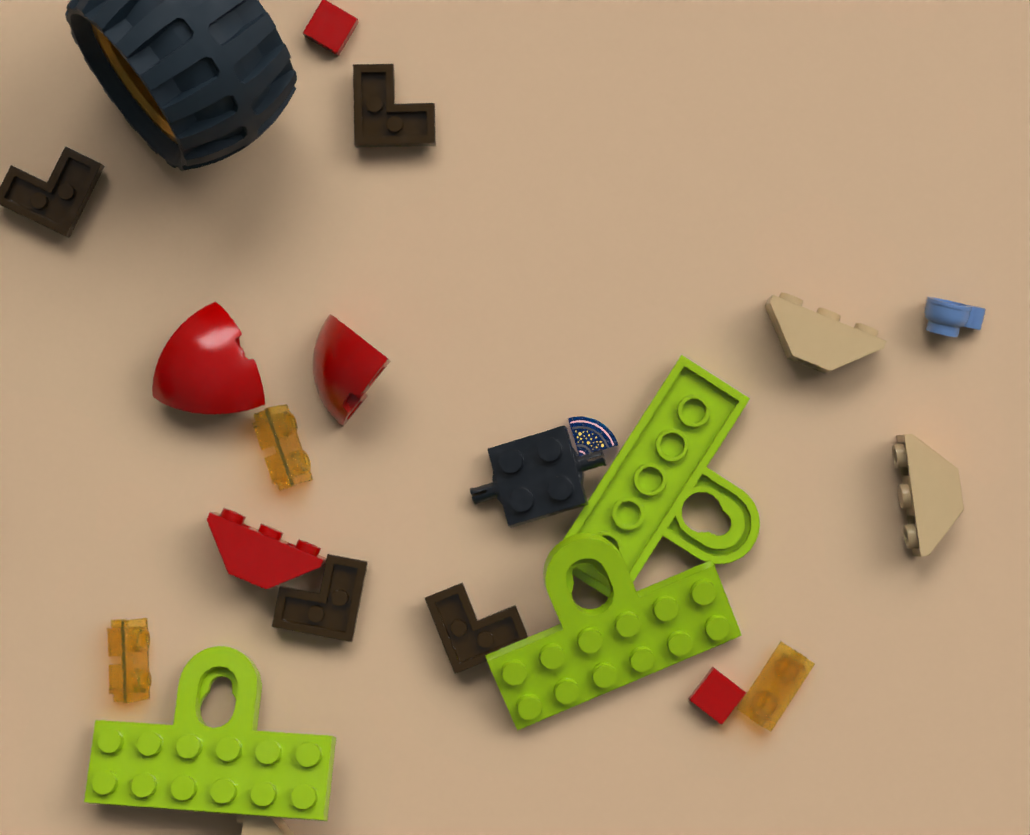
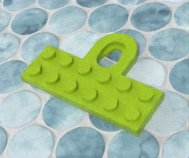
[564,355,760,598]
[485,533,742,731]
[84,646,336,821]

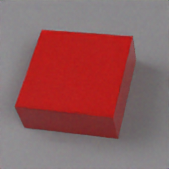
[303,0,359,56]
[688,667,746,725]

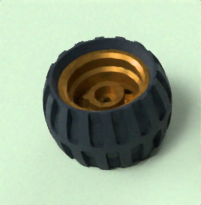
[65,0,297,171]

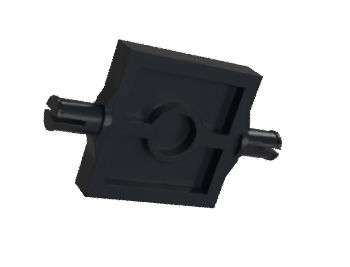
[470,425,607,528]

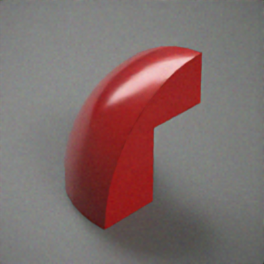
[152,302,265,414]
[313,314,391,427]

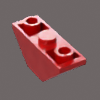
[207,508,326,589]

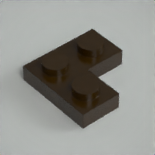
[353,64,436,148]
[0,146,105,238]
[272,554,368,642]
[425,582,528,674]

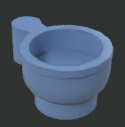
[924,297,986,337]

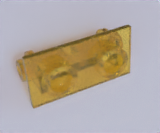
[252,404,313,491]
[107,618,152,703]
[737,641,815,732]

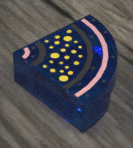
[568,417,618,456]

